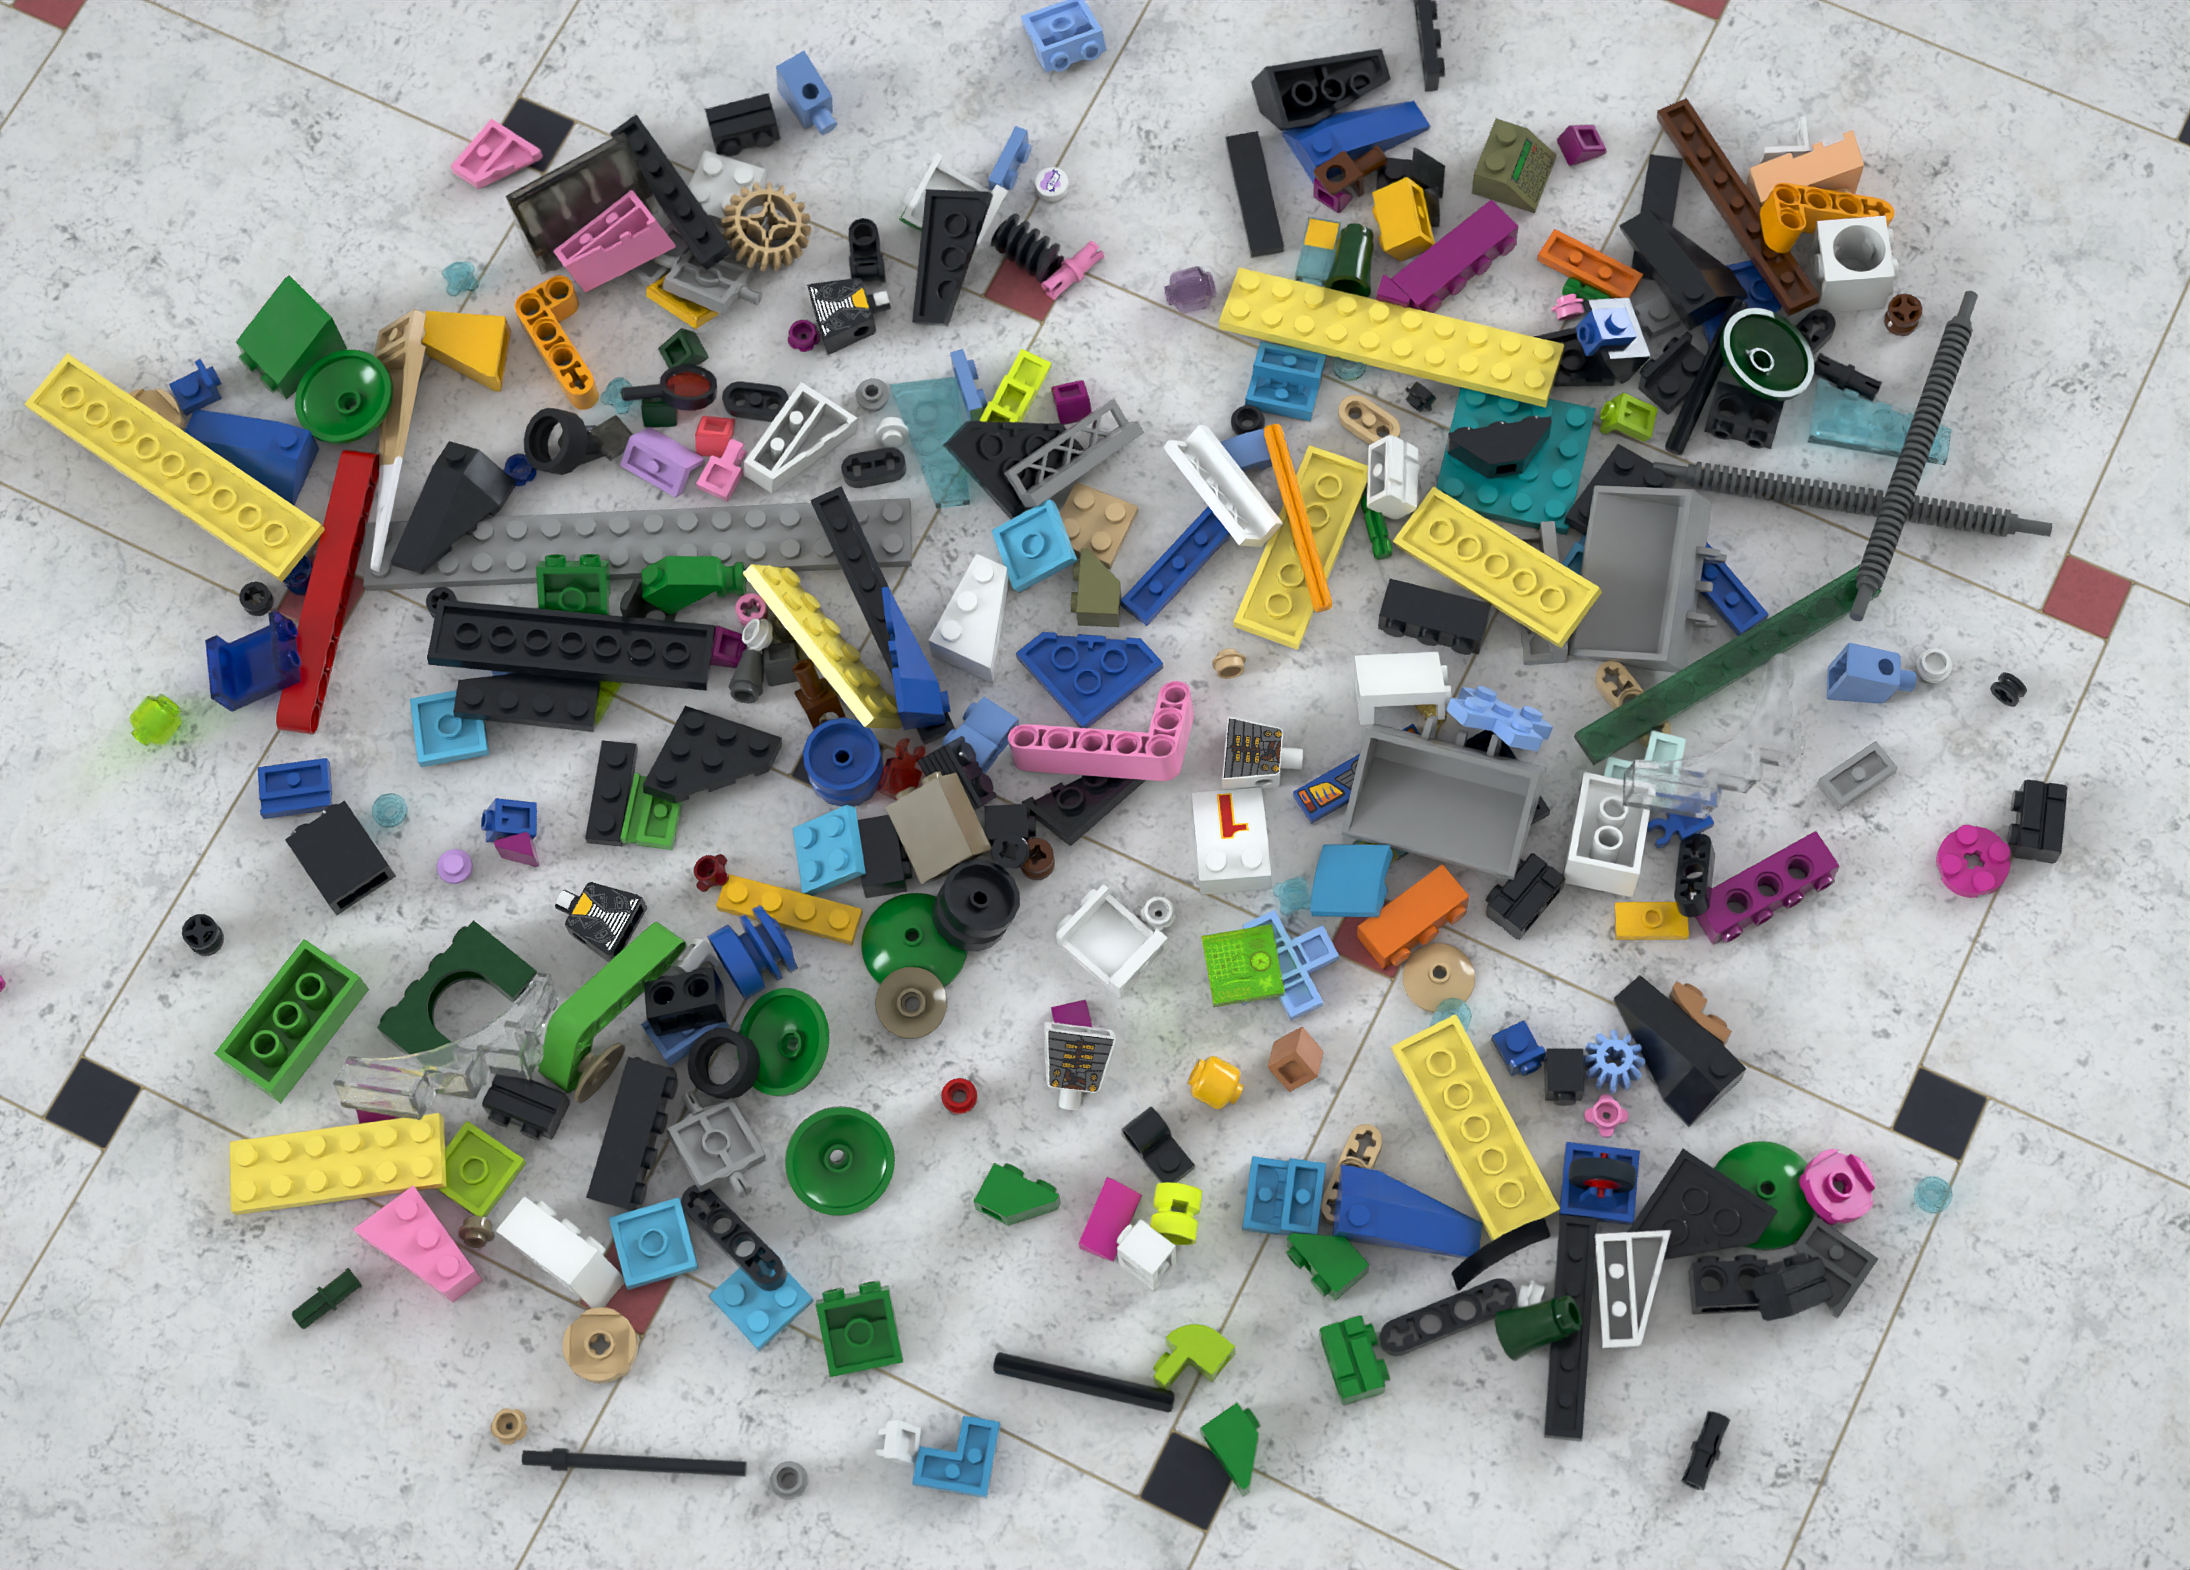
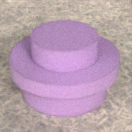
[437,849,473,884]

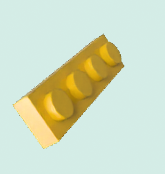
[716,874,863,946]

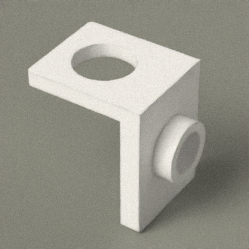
[1759,116,1810,164]

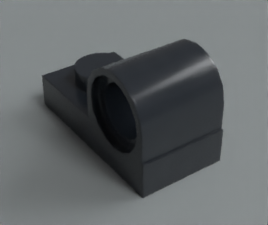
[1121,1106,1195,1183]

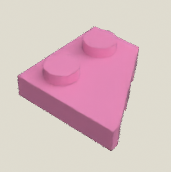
[451,119,543,189]

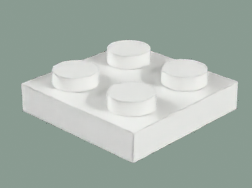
[688,150,767,224]

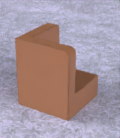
[1267,1027,1324,1092]

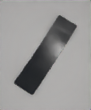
[1451,1218,1551,1291]

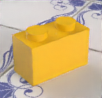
[1372,177,1435,262]

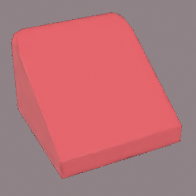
[695,416,735,458]

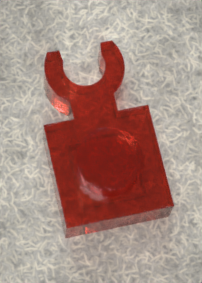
[876,738,925,801]

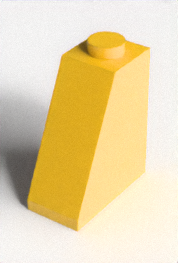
[421,311,511,392]

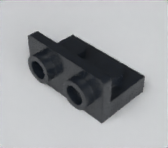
[1638,331,1705,415]

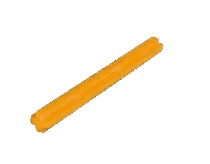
[1264,424,1332,612]

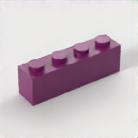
[1391,199,1519,313]

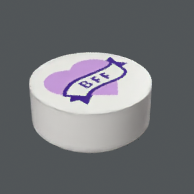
[1035,167,1069,202]

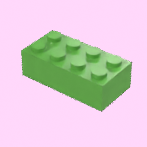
[214,939,369,1104]

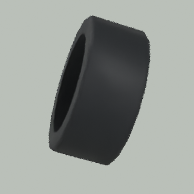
[524,407,588,475]
[687,1028,761,1100]

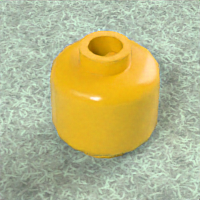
[1187,1056,1244,1110]

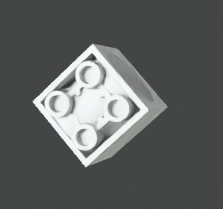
[1808,216,1899,312]

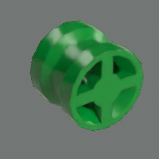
[716,562,746,598]

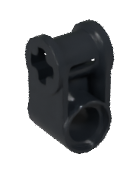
[848,218,886,283]

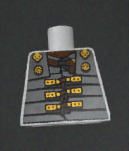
[1222,717,1303,790]
[1044,1022,1116,1110]

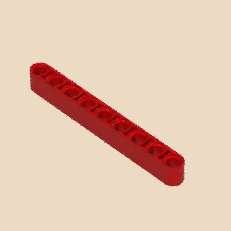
[276,449,379,735]

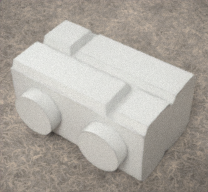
[1367,435,1420,520]

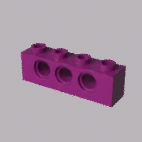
[1695,831,1840,945]

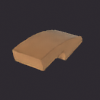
[1669,981,1732,1046]

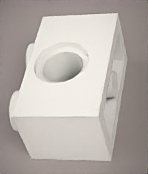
[1116,1219,1177,1291]

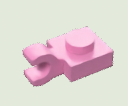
[696,439,747,502]

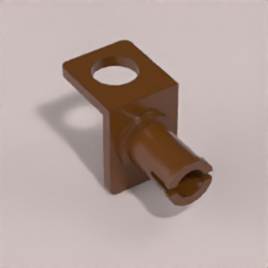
[1314,146,1387,197]
[792,659,847,730]

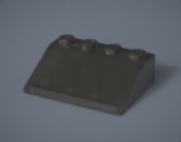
[505,132,658,275]

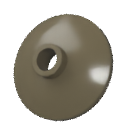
[875,967,947,1039]
[574,1043,625,1103]

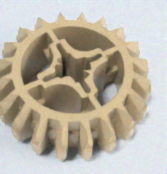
[721,182,812,272]

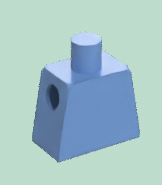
[776,51,837,135]
[1827,643,1916,704]

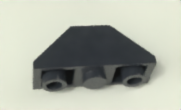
[1447,416,1552,479]

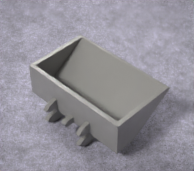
[1568,485,1727,673]
[1341,715,1547,880]

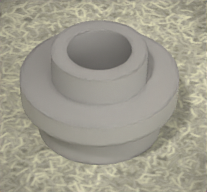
[856,378,890,412]
[770,1461,808,1500]

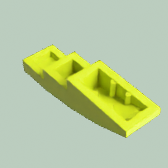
[979,349,1052,422]

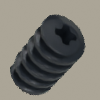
[991,213,1064,283]

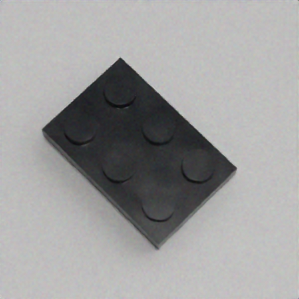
[1564,444,1677,536]

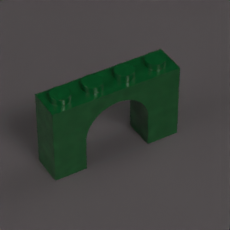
[377,920,543,1089]

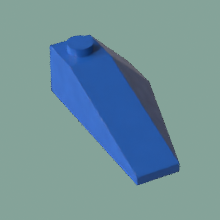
[1282,100,1430,184]
[184,409,319,505]
[881,587,951,730]
[1332,1165,1482,1259]

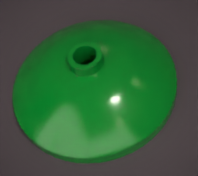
[295,350,393,444]
[861,893,968,988]
[737,988,829,1097]
[785,1106,895,1216]
[1714,1141,1817,1251]

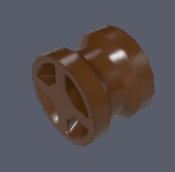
[1884,293,1923,336]
[1020,838,1055,880]

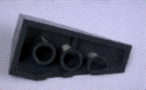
[1251,48,1391,131]
[391,441,516,574]
[1613,975,1747,1127]

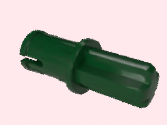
[292,1268,362,1329]

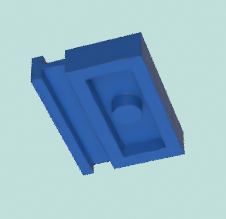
[258,758,333,819]

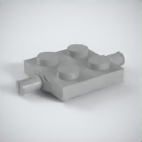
[655,249,763,314]
[667,1091,766,1198]

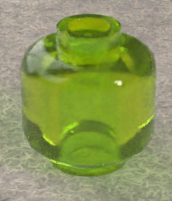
[129,694,182,746]

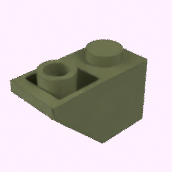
[1071,548,1121,627]

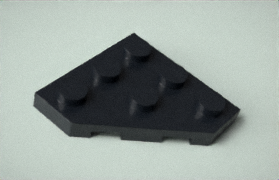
[943,421,1084,519]
[643,706,782,804]
[1627,1148,1778,1261]

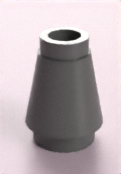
[729,649,763,704]

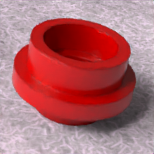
[941,1078,978,1115]

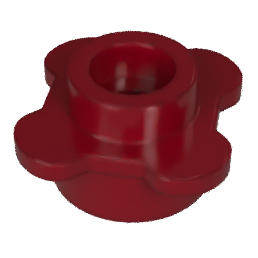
[693,854,729,892]

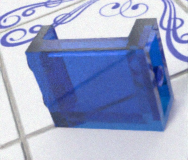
[205,610,301,712]

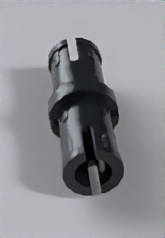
[1814,353,1882,402]
[1681,1411,1730,1491]

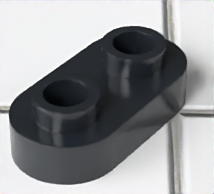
[722,381,789,422]

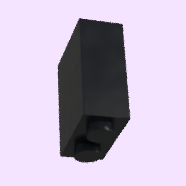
[285,800,396,916]

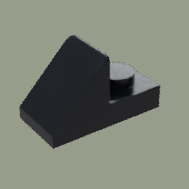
[1376,148,1445,198]

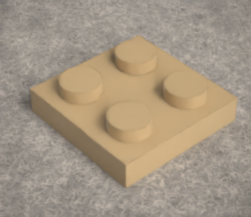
[1060,482,1138,569]

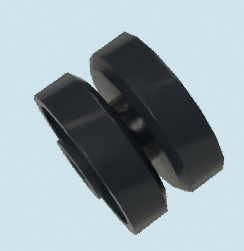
[932,859,1020,952]

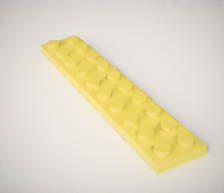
[1219,267,1565,407]
[24,353,325,582]

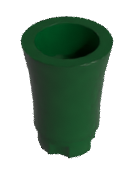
[1324,223,1374,298]
[1495,1295,1583,1361]

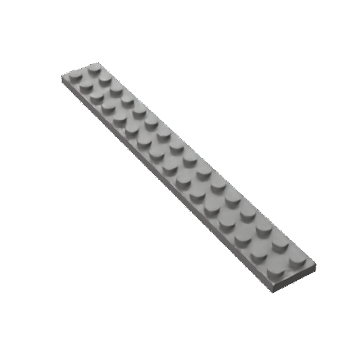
[363,498,912,591]

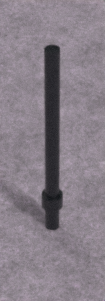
[522,1448,747,1477]

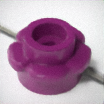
[787,320,821,352]

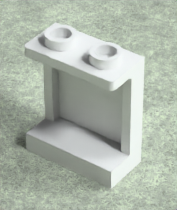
[902,153,1008,254]
[1354,652,1452,725]
[1056,884,1169,1000]

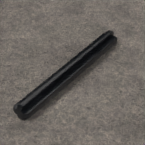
[1665,298,1748,455]
[993,1352,1175,1412]

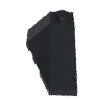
[1619,209,1748,331]

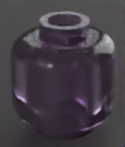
[1164,266,1216,314]

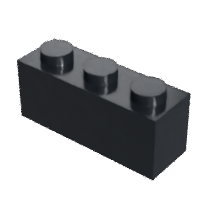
[1378,578,1491,655]

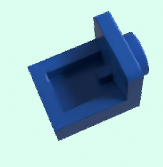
[1576,308,1637,356]

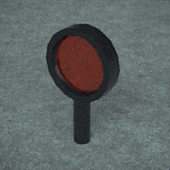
[621,365,717,411]

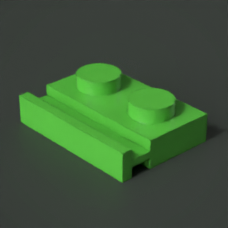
[620,773,683,850]

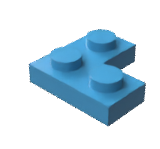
[912,1416,1001,1498]

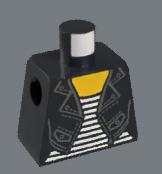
[807,278,891,355]
[555,882,647,962]

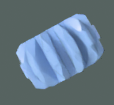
[1584,1030,1645,1093]

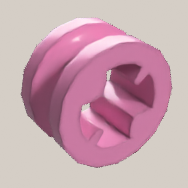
[735,593,768,627]

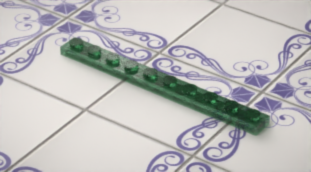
[1574,565,1882,766]

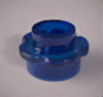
[503,453,537,486]

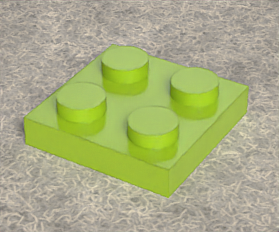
[434,1121,527,1218]

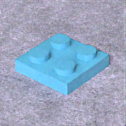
[991,499,1077,593]
[410,690,490,767]
[793,805,866,896]
[609,1197,699,1290]
[709,1259,814,1351]

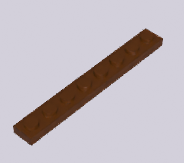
[1657,98,1820,317]

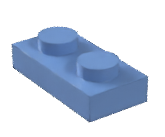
[988,126,1032,191]
[950,349,987,421]

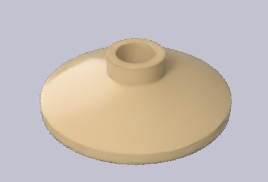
[1403,943,1475,1013]

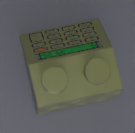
[1472,118,1557,213]

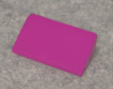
[1079,1177,1142,1262]

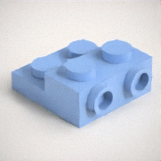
[1021,0,1107,73]

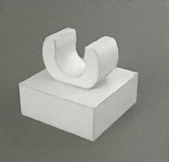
[671,938,719,974]
[875,1420,921,1465]

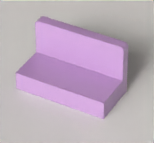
[620,427,705,498]

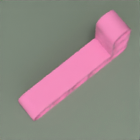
[1008,681,1194,781]

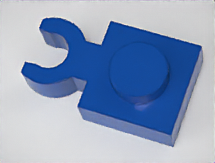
[1647,793,1714,848]

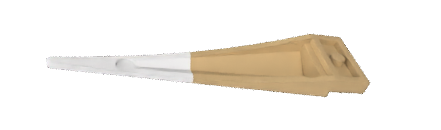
[370,309,426,572]

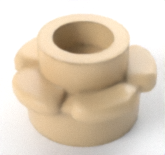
[1212,649,1246,679]
[491,1408,528,1445]

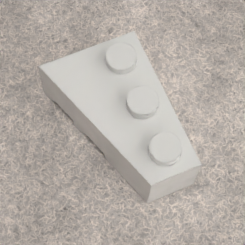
[744,382,858,493]
[928,554,1009,684]
[496,1197,625,1309]
[1595,1230,1671,1349]

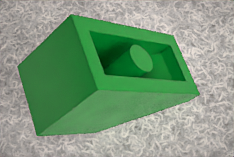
[641,556,722,615]
[1200,1403,1260,1496]

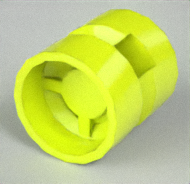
[1150,1182,1203,1245]

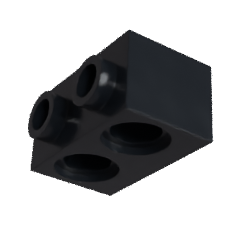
[1704,381,1784,449]
[644,967,726,1037]
[1688,1254,1768,1315]

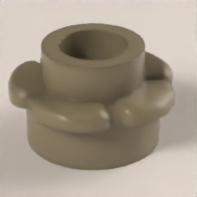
[458,1216,495,1248]

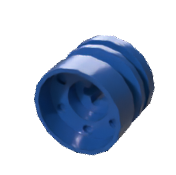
[707,905,798,1000]

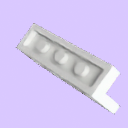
[1163,425,1284,548]

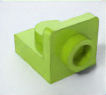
[1599,392,1658,442]

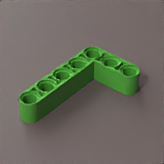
[538,922,686,1093]

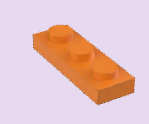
[1537,229,1643,299]

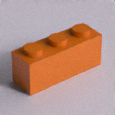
[1357,864,1469,970]

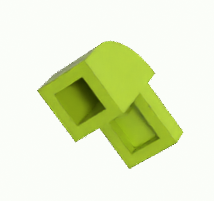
[1153,1324,1236,1390]

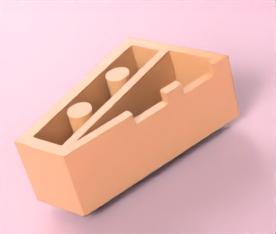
[1746,130,1864,207]

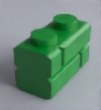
[1319,1315,1390,1405]

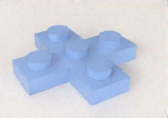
[1446,686,1553,751]
[1241,910,1339,1021]

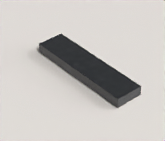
[1225,131,1284,258]
[1631,154,1683,280]

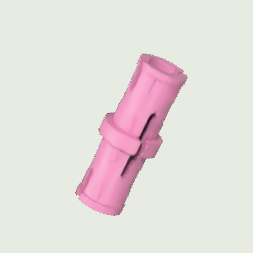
[1041,241,1104,300]

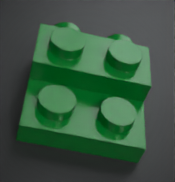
[536,554,611,615]
[815,1281,903,1377]

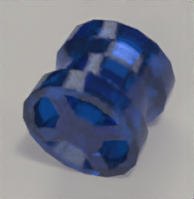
[283,556,313,596]

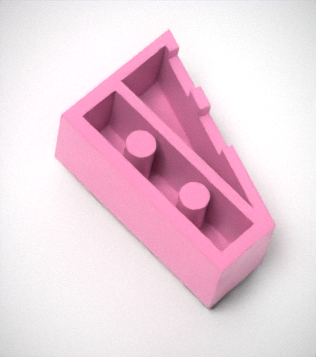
[553,190,677,293]
[353,1186,483,1302]

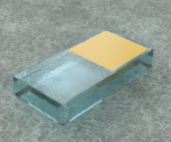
[1295,217,1341,286]

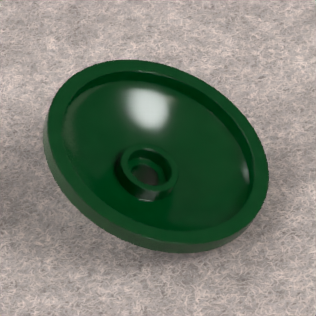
[1720,308,1814,401]

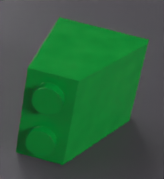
[236,275,347,399]

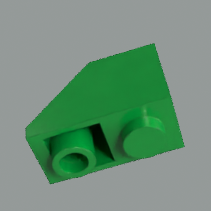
[974,1163,1061,1226]
[1286,1233,1369,1301]

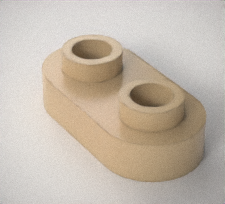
[1338,395,1400,445]

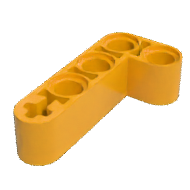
[1760,182,1895,253]
[514,275,599,410]

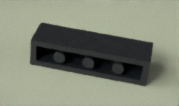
[586,1057,678,1211]

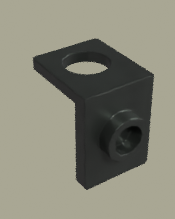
[620,579,678,621]

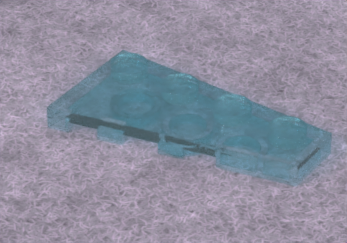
[889,377,970,509]
[1808,377,1952,465]

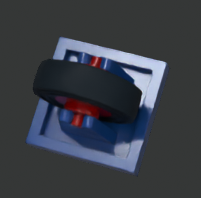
[1559,1142,1640,1225]

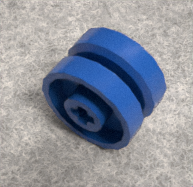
[803,718,885,807]

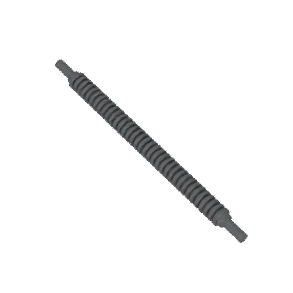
[1849,291,1978,621]
[1653,461,2052,537]

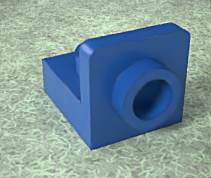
[169,358,222,416]
[481,798,537,843]
[1491,1020,1546,1077]

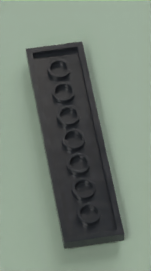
[427,599,715,691]

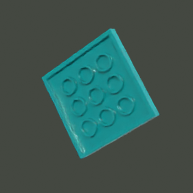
[1436,387,1596,535]

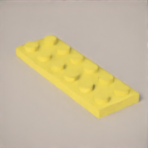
[1233,445,1368,650]
[1393,487,1602,648]
[743,564,902,729]
[1390,1014,1560,1241]
[230,1113,446,1215]

